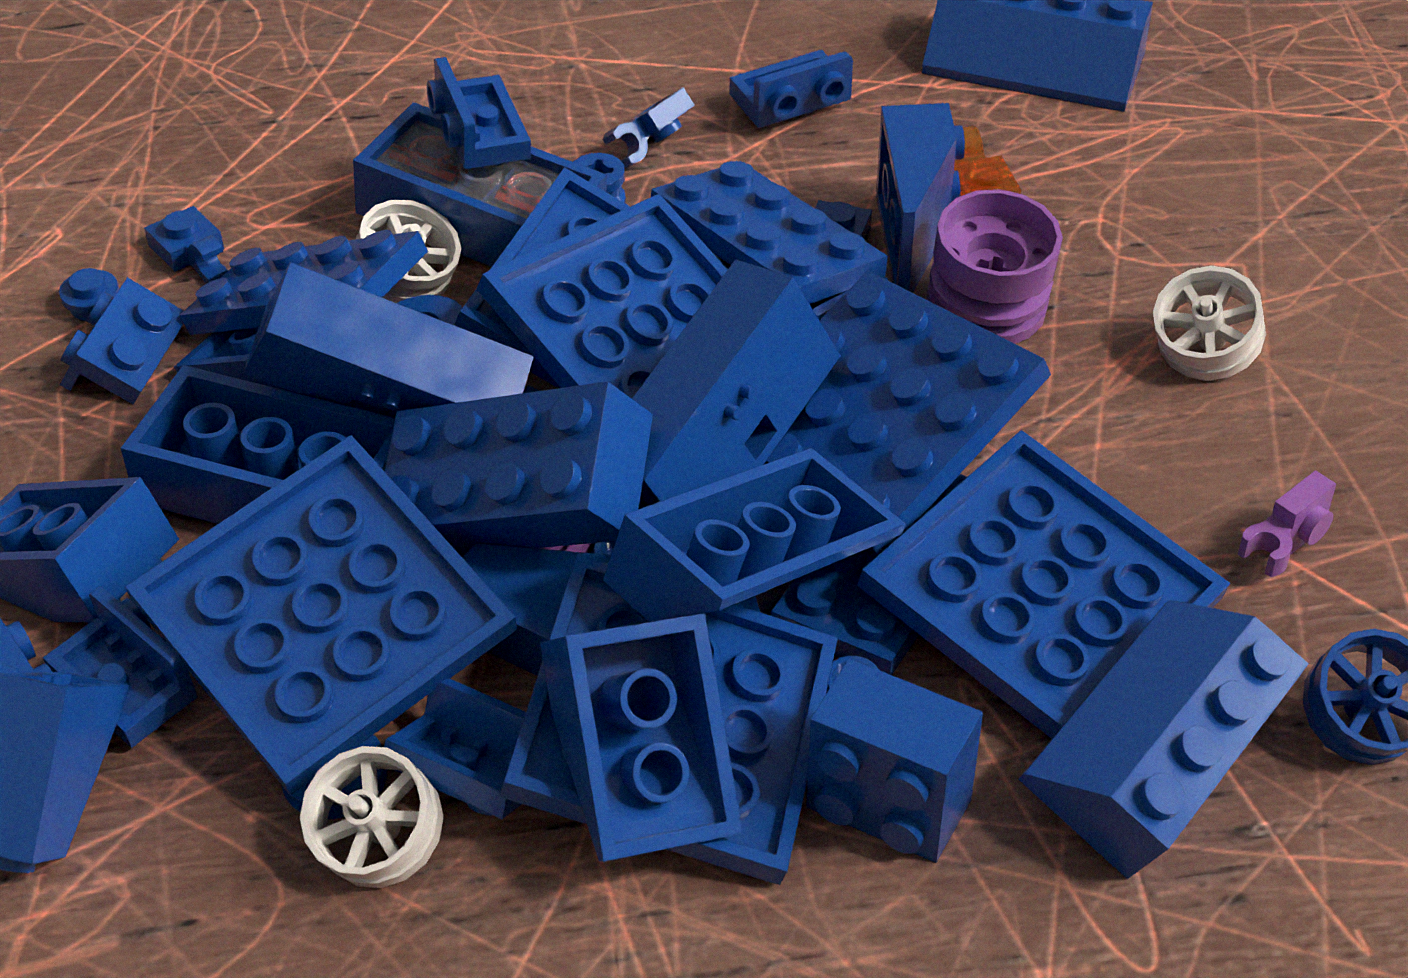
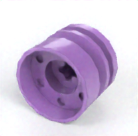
[926,189,1063,344]

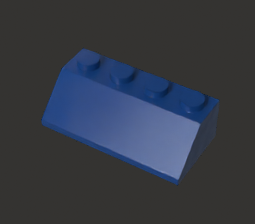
[922,0,1153,112]
[603,448,906,622]
[1018,600,1309,879]

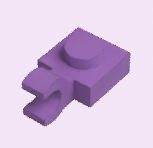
[1238,470,1336,577]

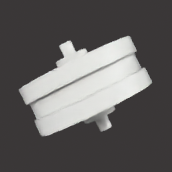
[356,200,461,303]
[1153,266,1266,381]
[300,746,444,888]

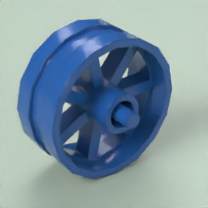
[1302,629,1408,765]

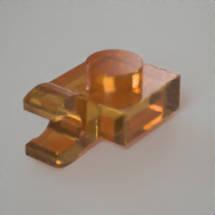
[954,125,1021,196]

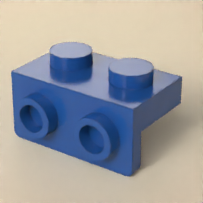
[729,49,853,128]
[426,57,531,169]
[60,277,184,405]
[43,586,198,748]
[384,679,526,819]

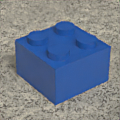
[806,658,983,863]

